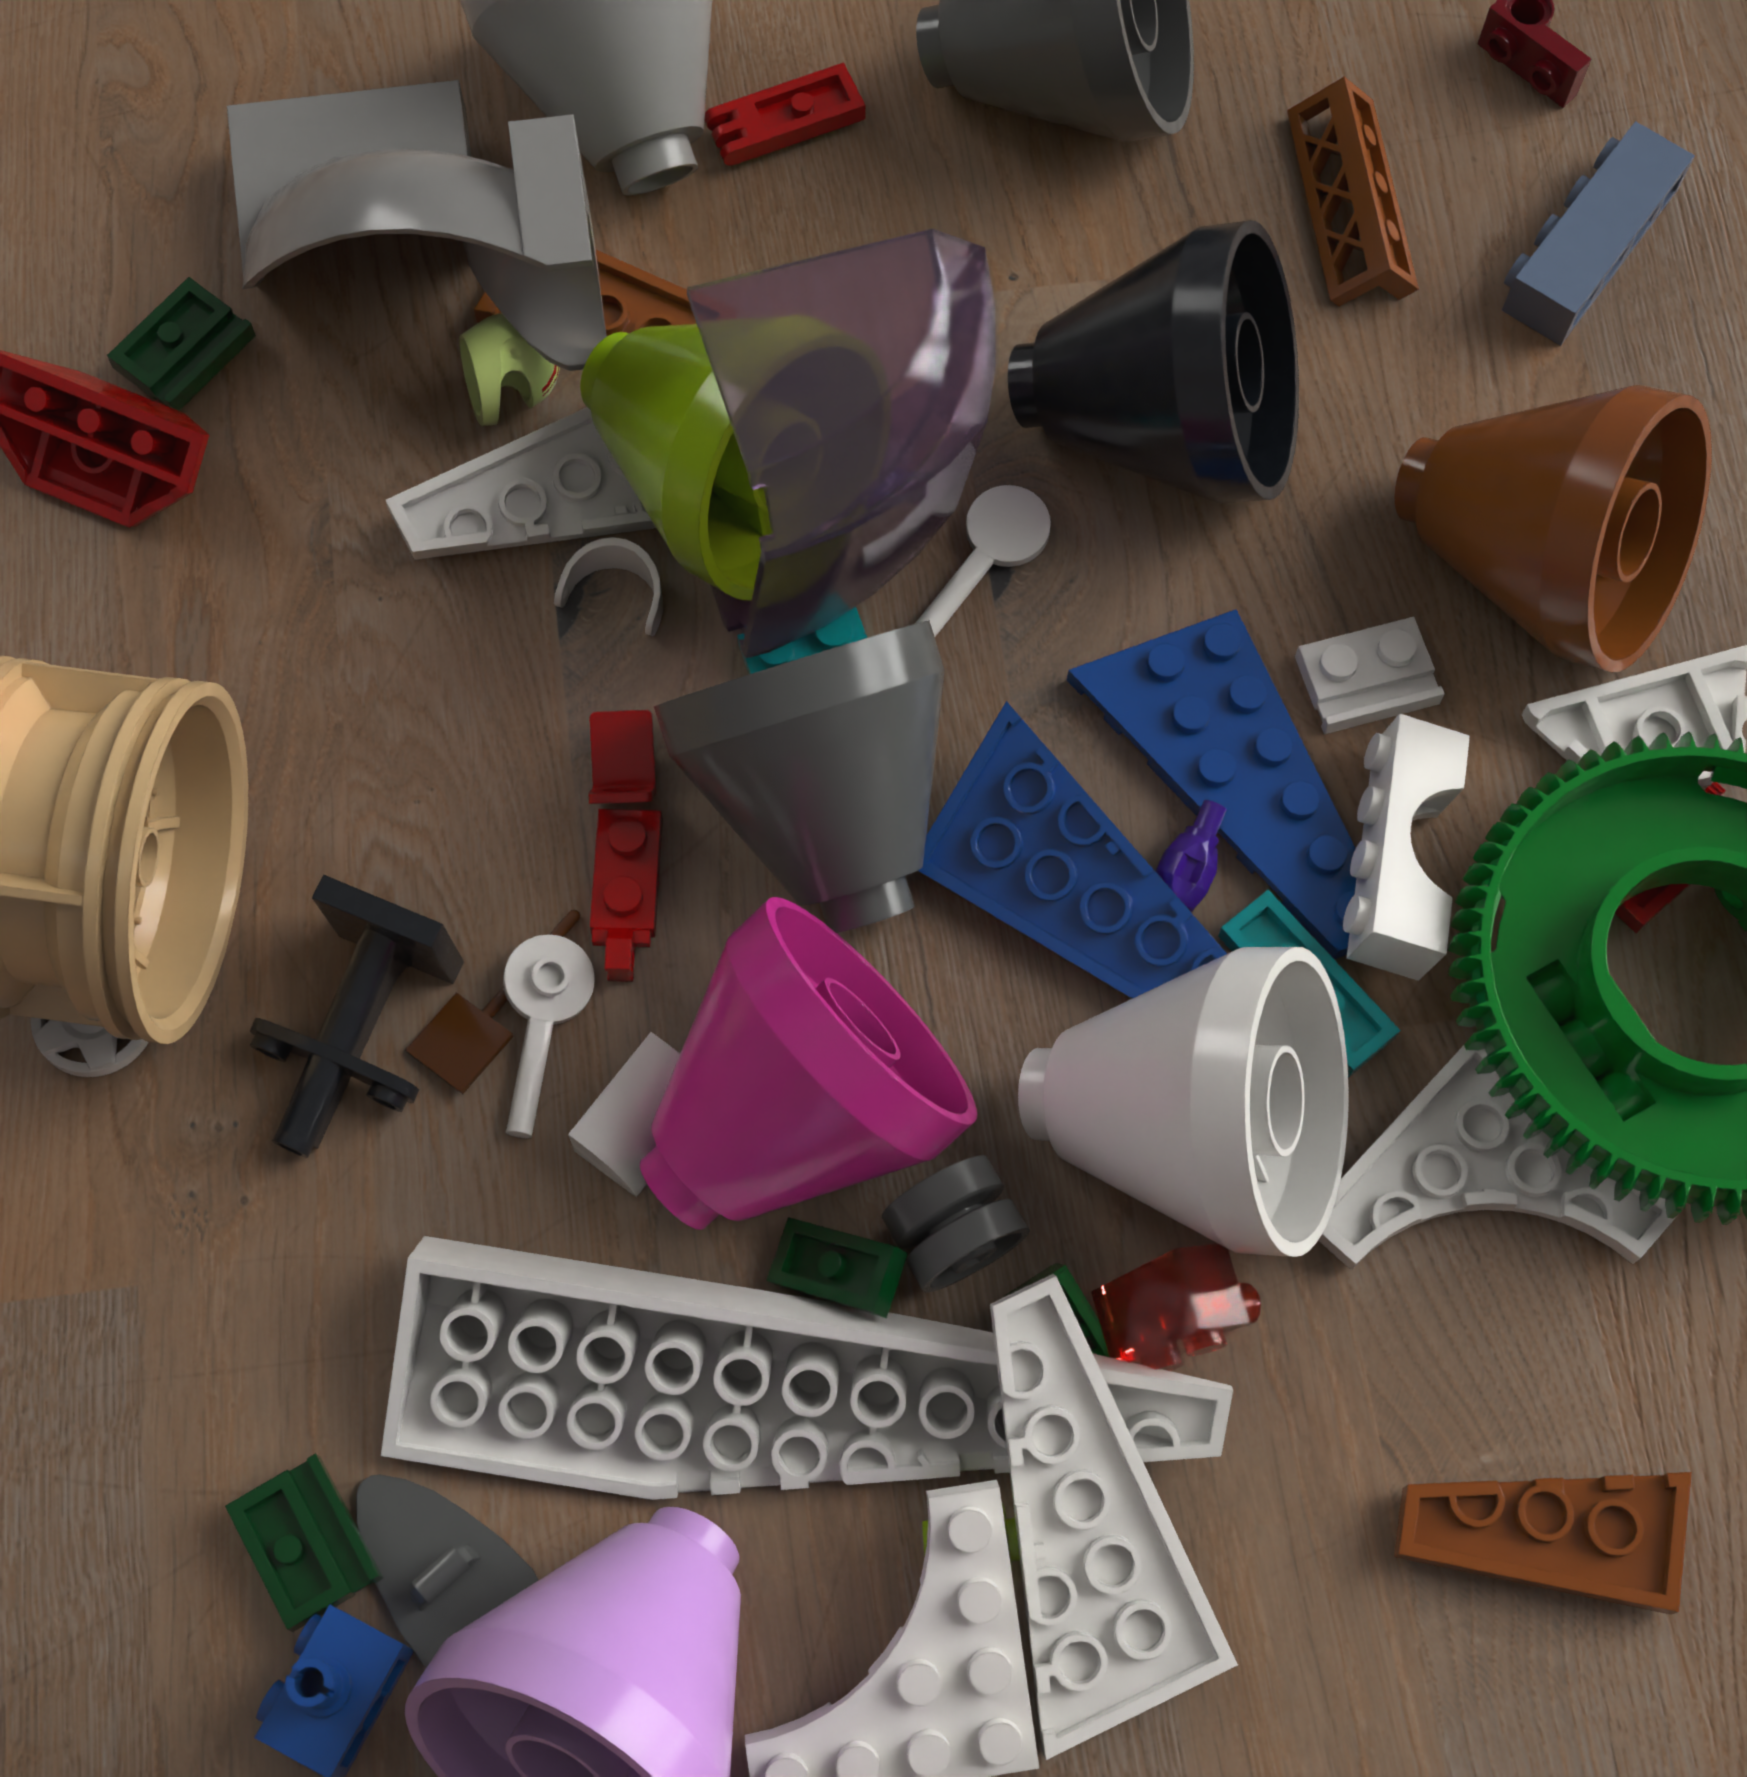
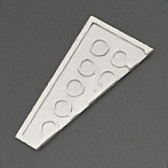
[386,407,656,560]
[990,1274,1238,1760]

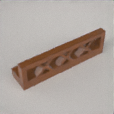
[1287,76,1419,307]

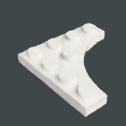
[1318,1045,1678,1270]
[745,1480,1039,1777]

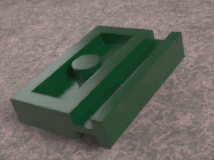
[107,277,256,411]
[225,1453,384,1632]

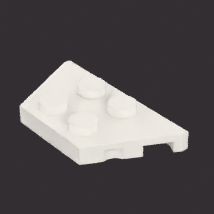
[1521,645,1747,787]

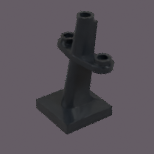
[250,874,464,1158]

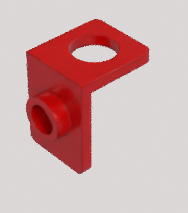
[588,709,656,804]

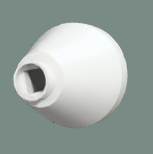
[1018,947,1349,1257]

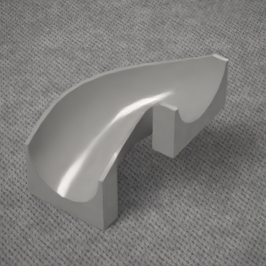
[227,80,607,371]

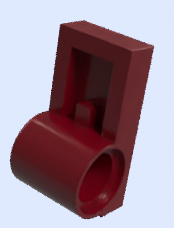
[1477,0,1592,108]

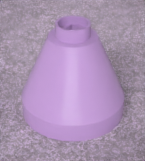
[405,1507,741,1777]

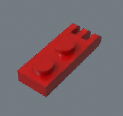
[704,62,866,166]

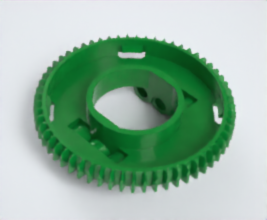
[1447,732,1747,1225]

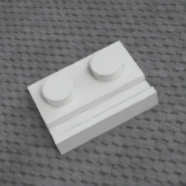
[1295,617,1445,734]

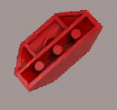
[0,350,210,528]

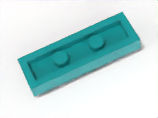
[1218,889,1401,1077]

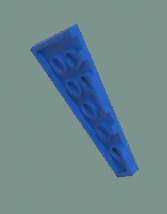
[1067,609,1357,959]
[918,701,1227,999]

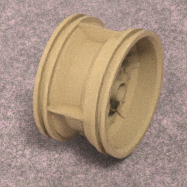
[0,655,248,1044]

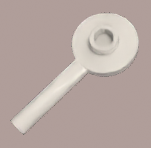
[915,485,1051,637]
[503,935,595,1138]

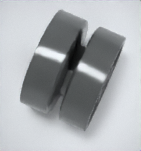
[881,1155,1030,1293]

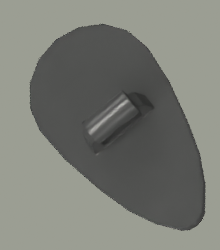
[356,1474,539,1668]

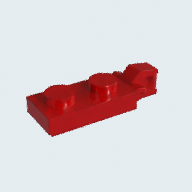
[590,809,663,982]

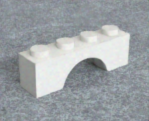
[1343,713,1470,981]

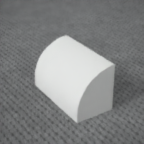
[568,1032,680,1197]

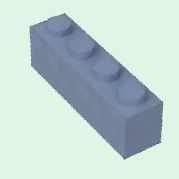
[1502,121,1695,346]

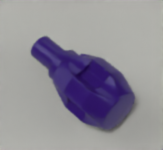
[1155,800,1227,912]

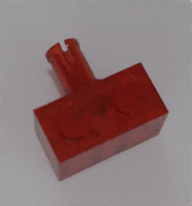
[1091,1244,1261,1371]

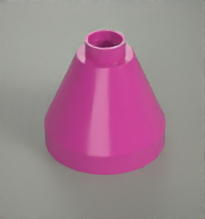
[640,897,977,1230]

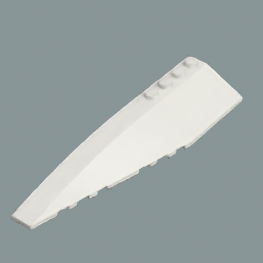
[381,1236,1233,1500]

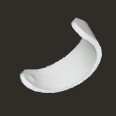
[554,537,663,636]

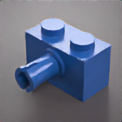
[254,1604,414,1777]

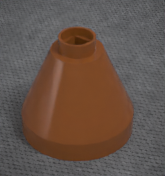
[1394,385,1712,673]

